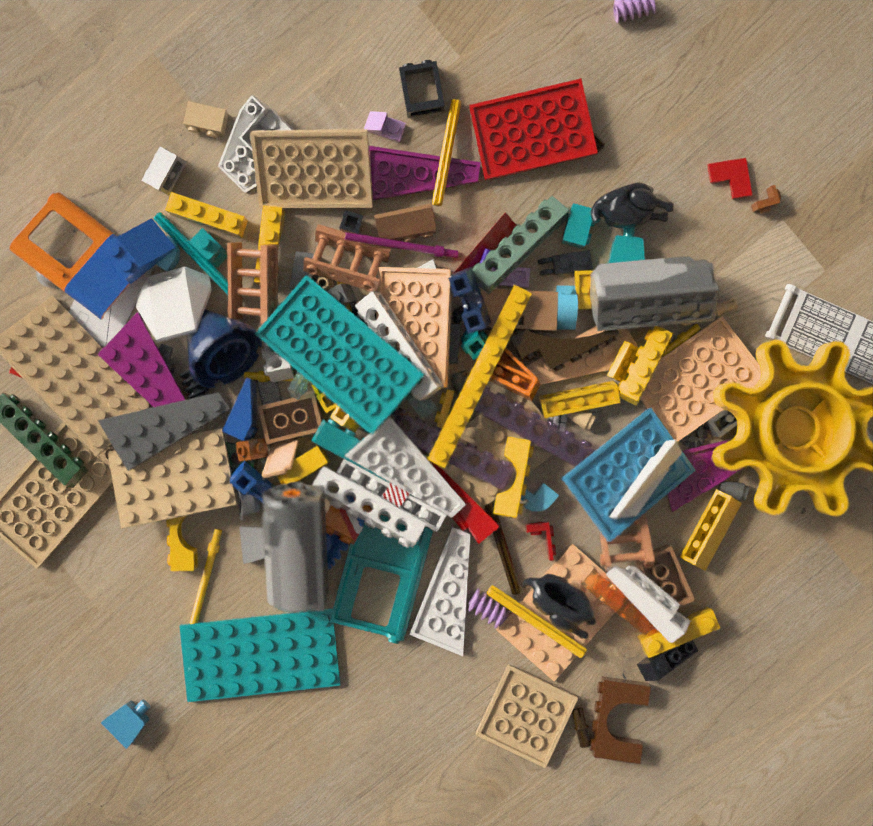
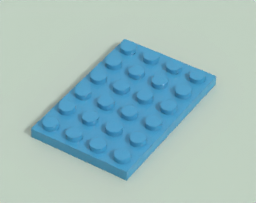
[562,408,695,542]

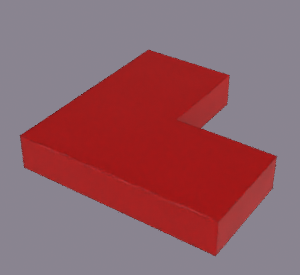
[707,158,752,199]

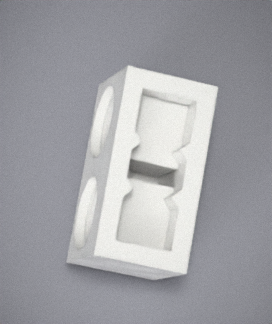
[261,342,294,382]

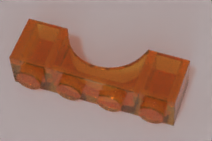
[582,569,654,636]

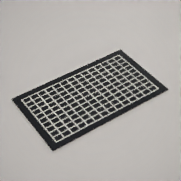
[256,380,282,405]

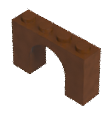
[589,676,651,764]

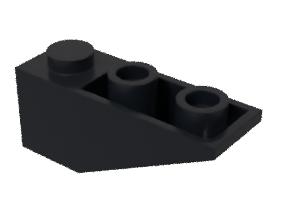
[636,640,698,681]

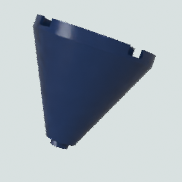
[186,309,262,388]

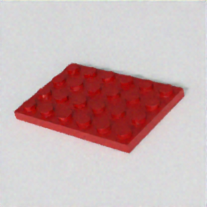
[469,78,598,181]

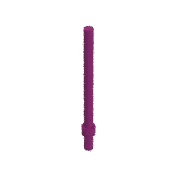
[345,232,458,258]

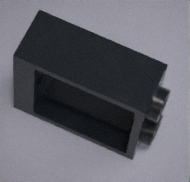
[399,60,445,118]

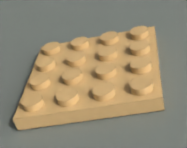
[475,664,578,769]

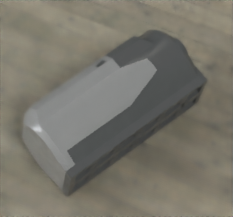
[590,256,719,331]
[263,482,329,613]

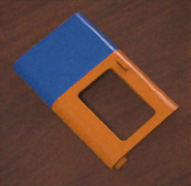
[9,192,144,320]

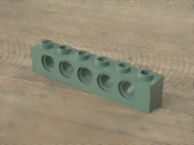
[473,196,569,295]

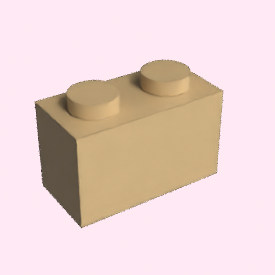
[183,101,229,138]

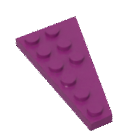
[369,146,481,201]
[97,312,186,407]
[667,438,746,512]

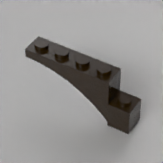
[511,329,619,372]

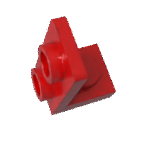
[525,521,556,561]

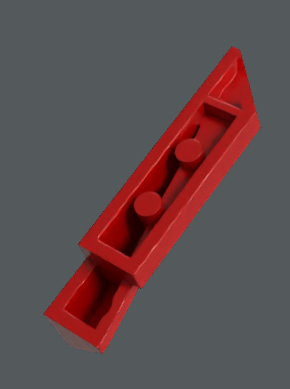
[453,212,517,274]
[430,461,499,544]

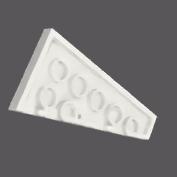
[345,417,466,518]
[409,527,470,656]

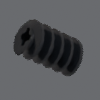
[180,369,209,400]

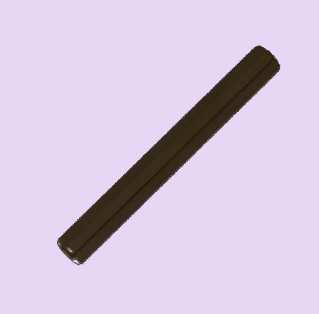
[485,502,522,595]

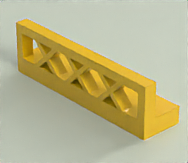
[538,380,620,418]

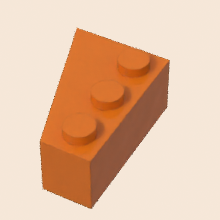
[489,348,541,401]

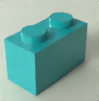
[561,203,595,249]

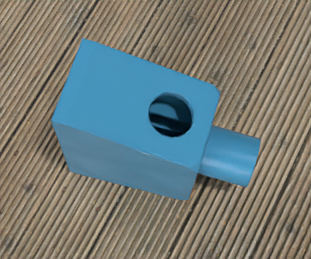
[101,699,151,749]

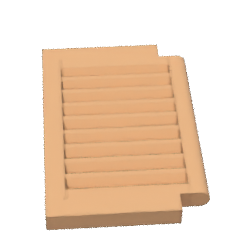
[262,438,299,478]

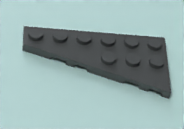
[98,392,230,471]

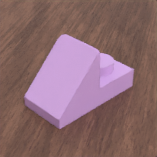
[364,112,406,143]

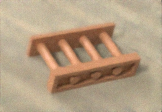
[303,224,391,292]
[227,242,278,324]
[598,512,655,572]

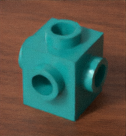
[461,330,488,360]

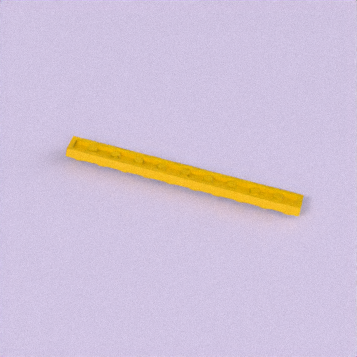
[427,285,532,468]

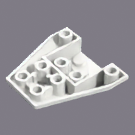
[218,95,294,193]
[136,267,212,342]

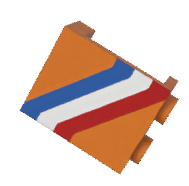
[326,495,372,545]

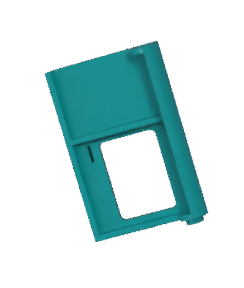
[330,515,434,644]

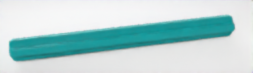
[153,212,228,295]

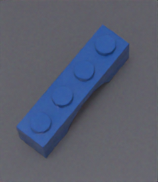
[230,461,276,503]

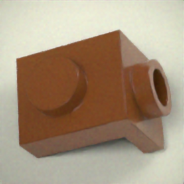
[751,185,781,214]
[236,438,268,461]

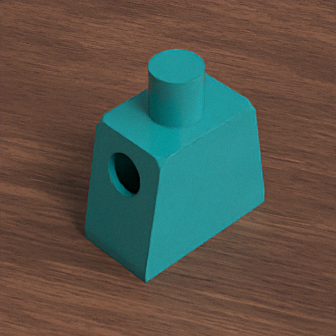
[607,227,645,263]
[189,228,228,268]

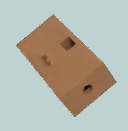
[480,288,558,333]

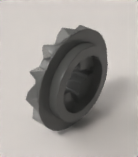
[679,424,708,448]

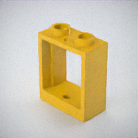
[277,446,331,485]

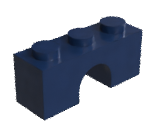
[448,267,492,333]

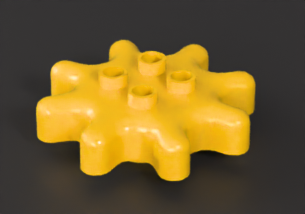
[712,340,873,516]

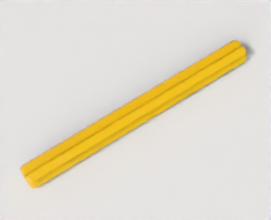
[432,99,461,206]
[487,585,587,658]

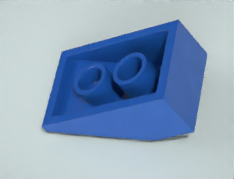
[101,218,176,284]
[222,378,258,441]

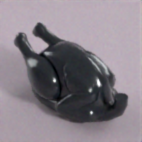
[590,182,674,229]
[522,573,596,639]

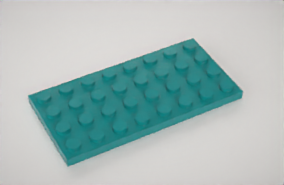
[255,275,425,436]
[179,608,341,702]

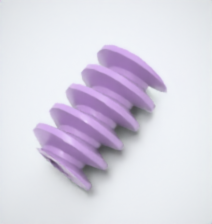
[613,0,656,23]
[468,588,510,629]

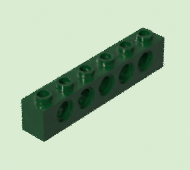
[0,393,89,488]

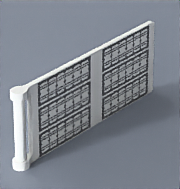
[764,284,873,384]

